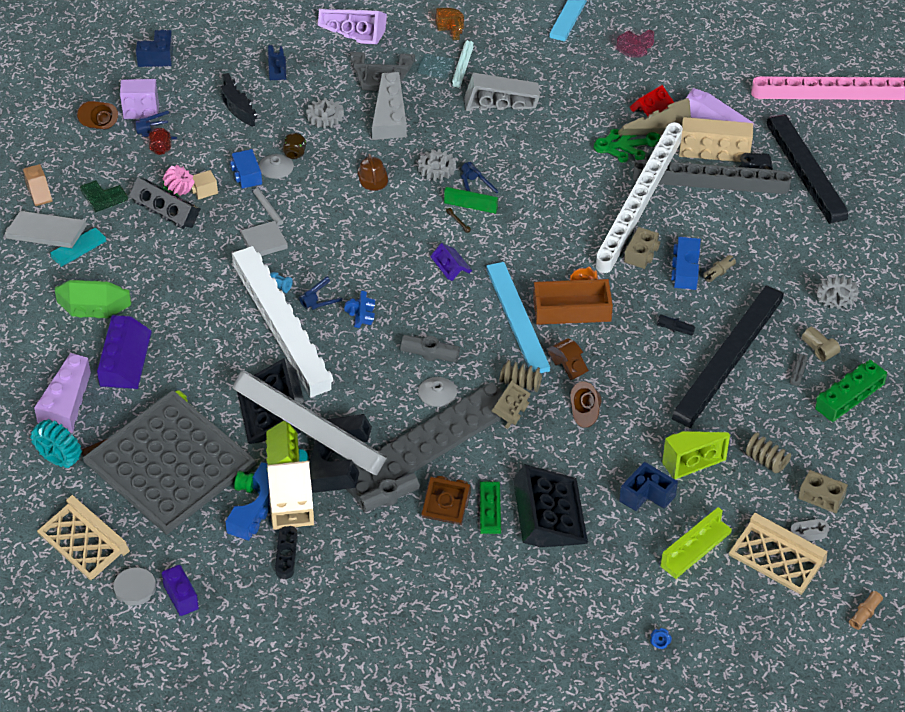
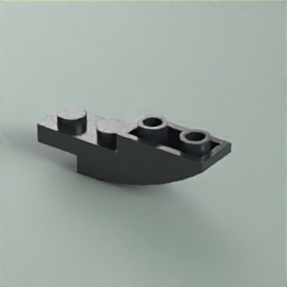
[220,73,257,127]

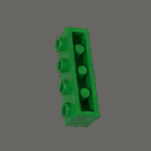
[815,360,888,423]

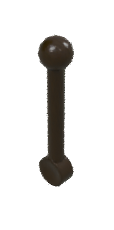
[446,208,471,233]

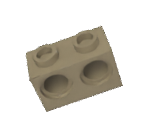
[624,227,660,269]
[798,470,848,513]

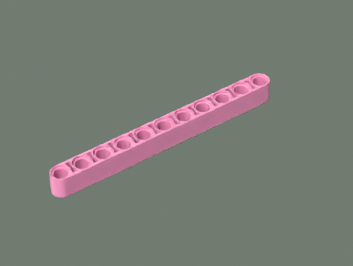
[751,77,905,100]

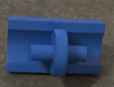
[344,290,375,328]

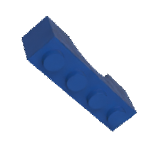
[225,462,270,541]

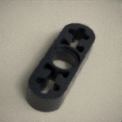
[275,526,298,579]

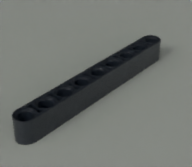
[767,114,848,224]

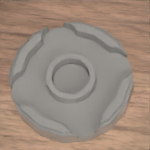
[113,567,156,606]

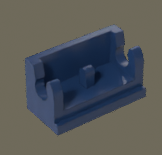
[268,45,286,81]

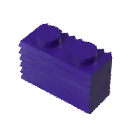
[162,565,199,616]

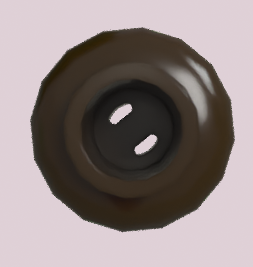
[282,133,307,159]

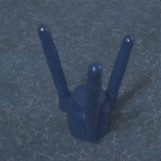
[136,110,177,140]
[461,162,498,193]
[299,276,343,310]

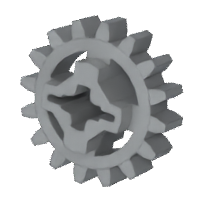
[306,98,344,129]
[418,149,456,181]
[817,275,858,309]

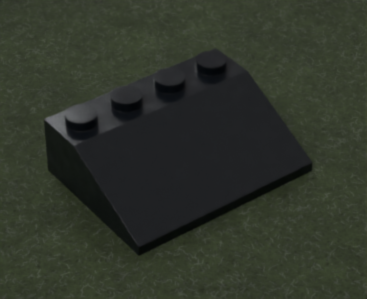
[237,358,306,444]
[513,464,588,547]

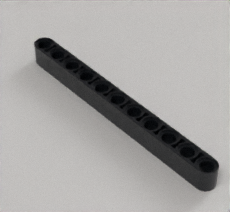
[672,285,784,428]

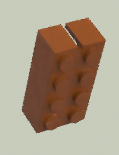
[533,279,613,325]

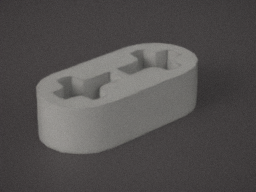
[790,519,829,541]

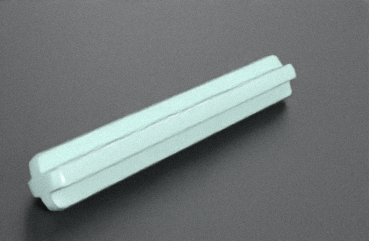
[452,40,474,88]

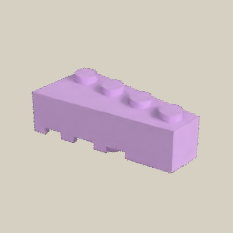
[34,353,91,433]

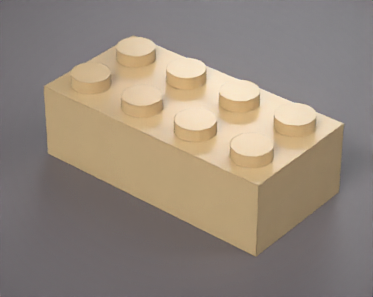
[679,117,753,162]

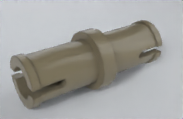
[703,255,736,282]

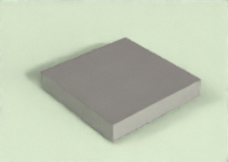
[241,221,288,256]

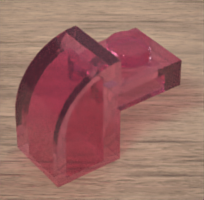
[616,29,655,58]

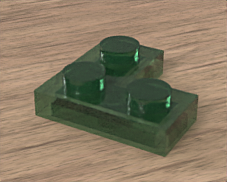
[80,180,128,213]

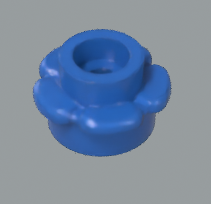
[650,628,672,649]

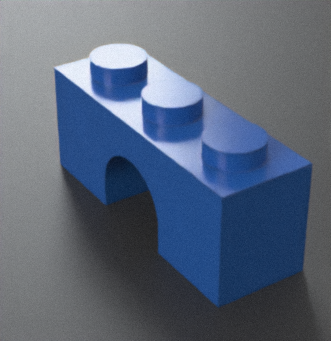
[671,237,701,290]

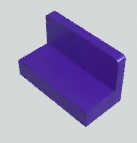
[430,243,472,281]

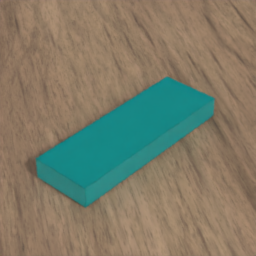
[50,228,106,267]

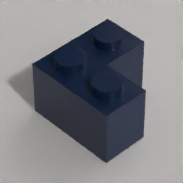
[136,30,173,67]
[619,462,678,511]

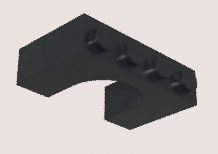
[309,414,372,493]

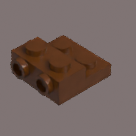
[421,476,471,525]

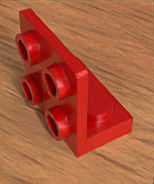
[630,85,674,117]

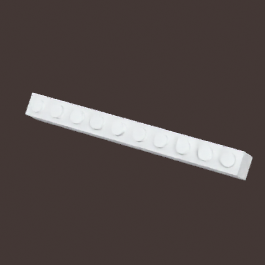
[232,246,333,398]

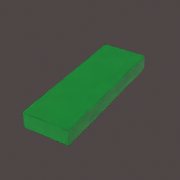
[444,187,498,214]
[480,482,501,534]

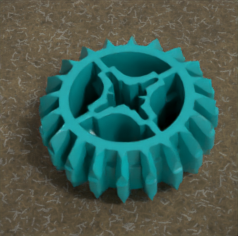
[30,419,82,468]

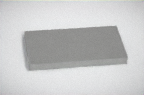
[5,211,87,248]

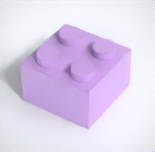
[120,79,159,119]

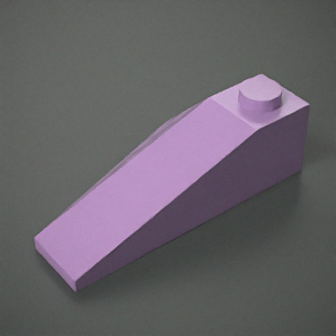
[318,9,387,44]
[686,88,754,126]

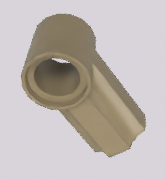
[802,326,840,362]

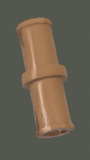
[849,591,883,630]

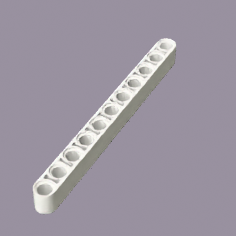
[596,123,683,273]

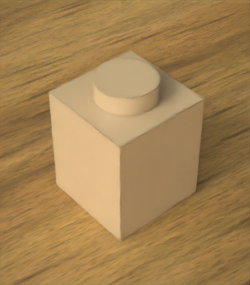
[190,170,218,199]

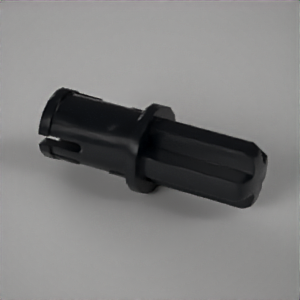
[657,314,695,336]

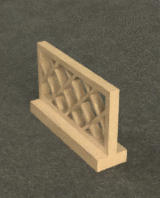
[37,495,130,581]
[729,513,827,595]

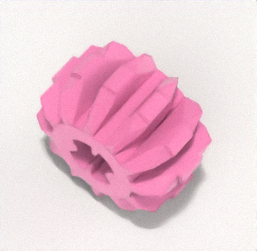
[163,165,194,196]

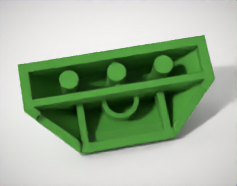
[55,280,132,318]

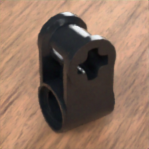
[739,153,773,170]

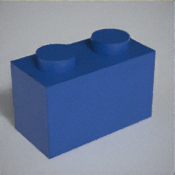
[230,149,262,189]

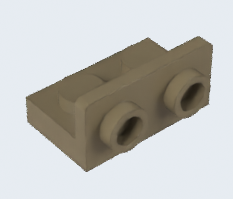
[492,381,531,429]

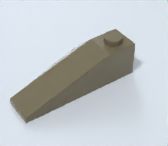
[618,98,691,135]

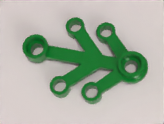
[594,129,660,163]

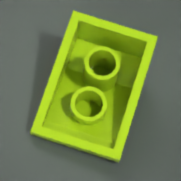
[662,431,730,479]

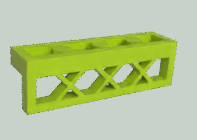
[661,507,732,579]

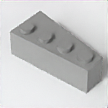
[372,72,407,140]
[464,73,540,111]

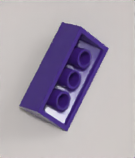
[97,315,152,389]

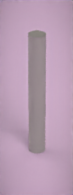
[253,188,283,226]

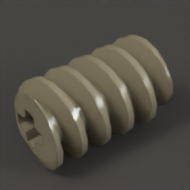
[499,360,542,392]
[746,432,791,473]

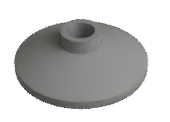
[259,154,294,179]
[418,377,457,407]

